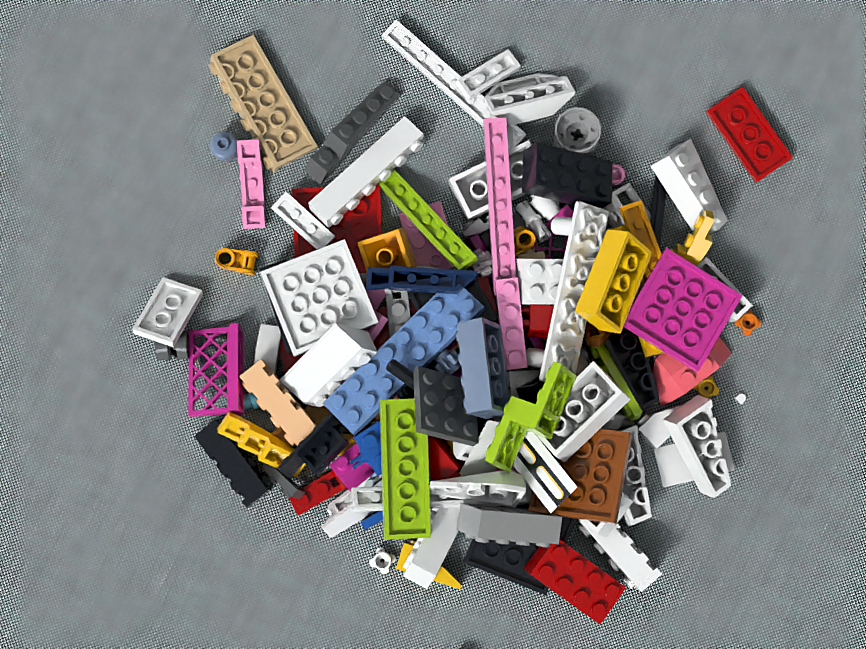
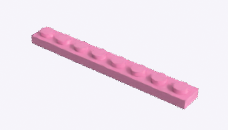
[483,118,516,296]

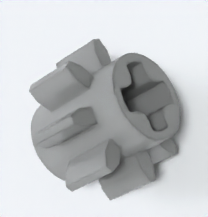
[470,248,492,278]

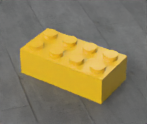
[575,229,652,334]

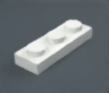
[455,49,521,101]
[271,192,335,250]

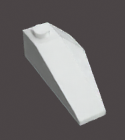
[429,470,526,508]

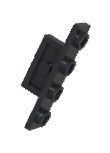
[277,412,349,478]

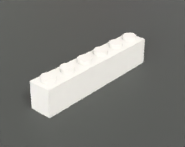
[308,116,423,228]

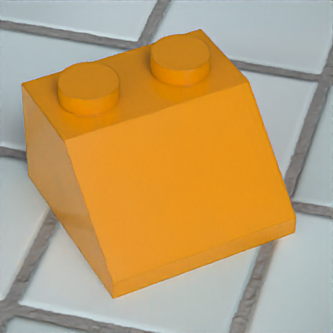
[357,227,417,271]

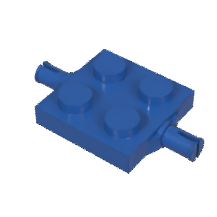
[349,420,382,476]

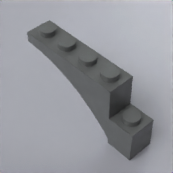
[304,81,401,185]

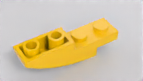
[671,209,715,266]

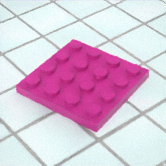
[623,248,743,372]

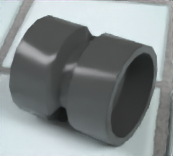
[155,331,189,361]

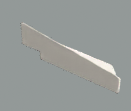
[321,474,382,537]

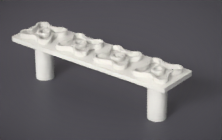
[526,201,609,382]

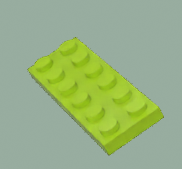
[380,399,431,540]

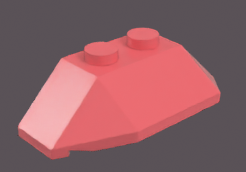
[652,336,732,407]

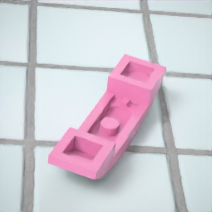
[237,139,265,229]

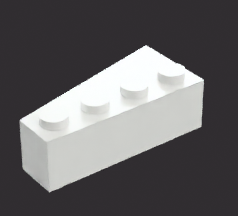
[663,395,731,498]
[622,425,652,526]
[578,519,662,592]

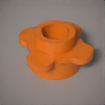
[734,310,761,336]

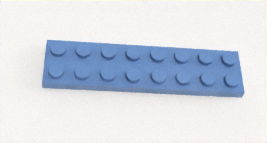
[323,288,485,436]

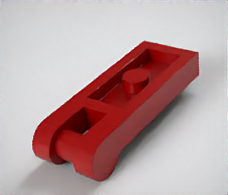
[288,470,347,516]

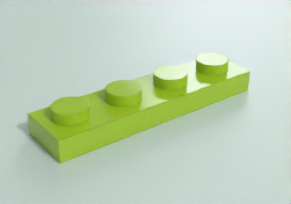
[588,344,642,422]

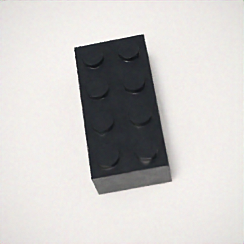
[522,142,612,209]

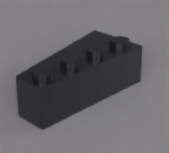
[597,327,660,410]

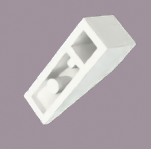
[637,405,683,449]

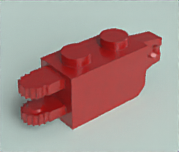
[521,304,590,338]

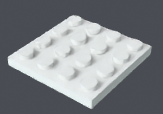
[260,239,378,356]

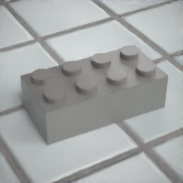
[457,503,562,547]

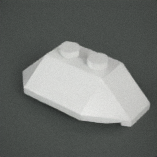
[484,73,575,125]

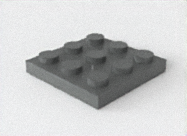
[413,366,479,446]

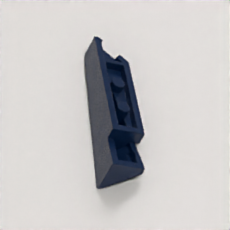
[366,266,477,294]

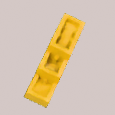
[217,411,305,477]

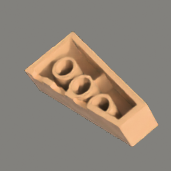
[239,359,316,446]

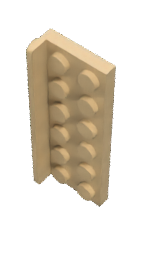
[209,35,318,173]

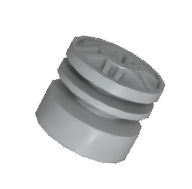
[553,107,601,156]

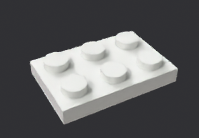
[132,277,203,347]

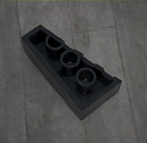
[194,420,272,508]

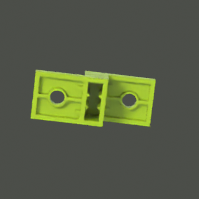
[485,361,577,473]

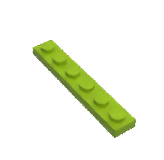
[378,170,478,270]

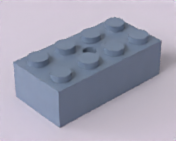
[456,317,510,419]

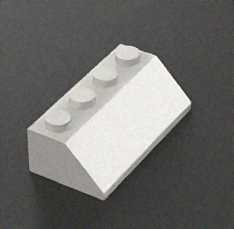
[280,323,377,408]

